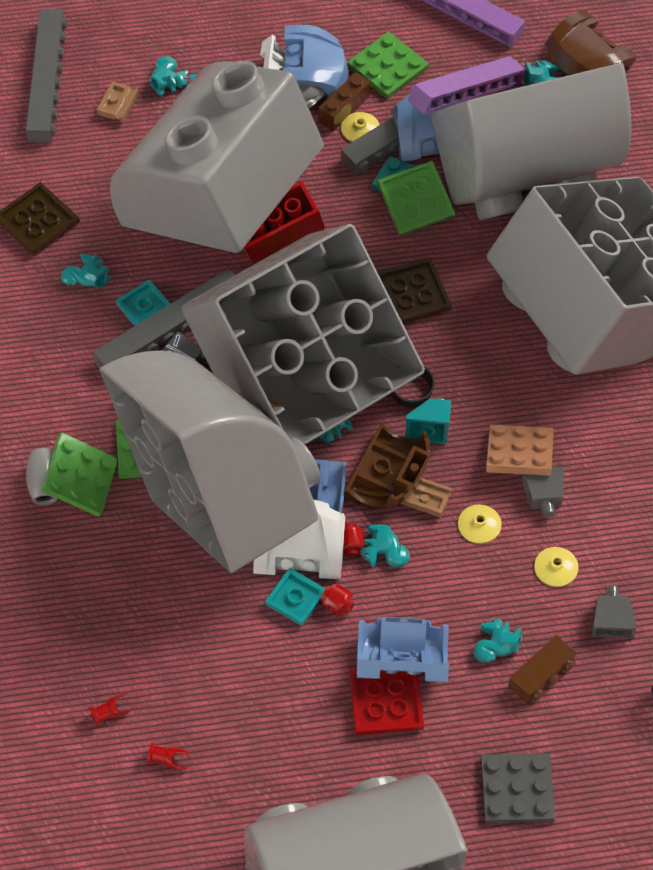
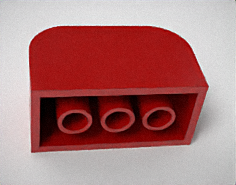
[244,181,325,265]

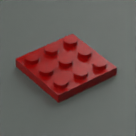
[349,669,424,735]

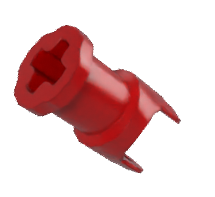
[89,694,133,726]
[147,743,190,770]

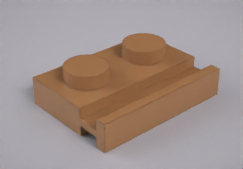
[97,81,139,123]
[400,479,452,518]

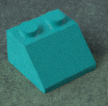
[405,398,451,444]

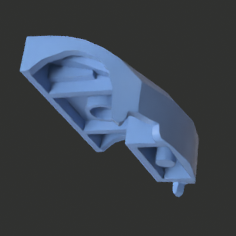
[283,25,348,98]
[391,93,440,162]
[357,617,449,682]

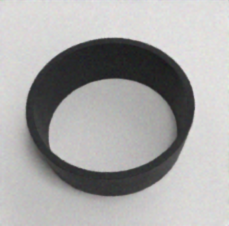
[391,366,435,408]

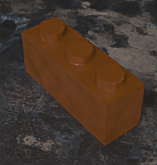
[319,72,371,132]
[508,635,576,704]

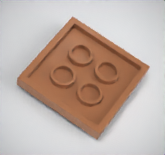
[486,425,554,476]

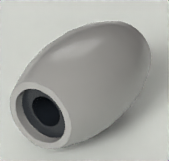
[26,448,57,505]

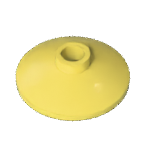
[341,112,379,142]
[458,505,501,544]
[534,547,578,587]

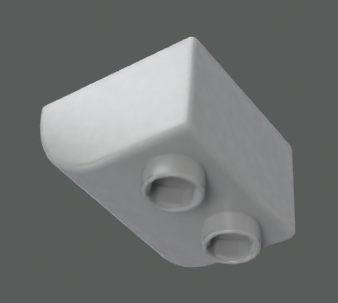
[110,61,324,253]
[430,63,631,220]
[487,177,653,375]
[181,224,425,445]
[100,351,321,573]
[244,773,467,870]

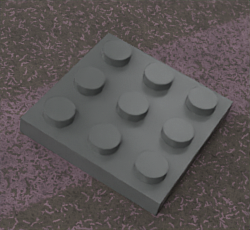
[481,753,555,823]

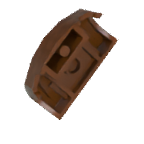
[545,10,637,75]
[344,423,431,509]

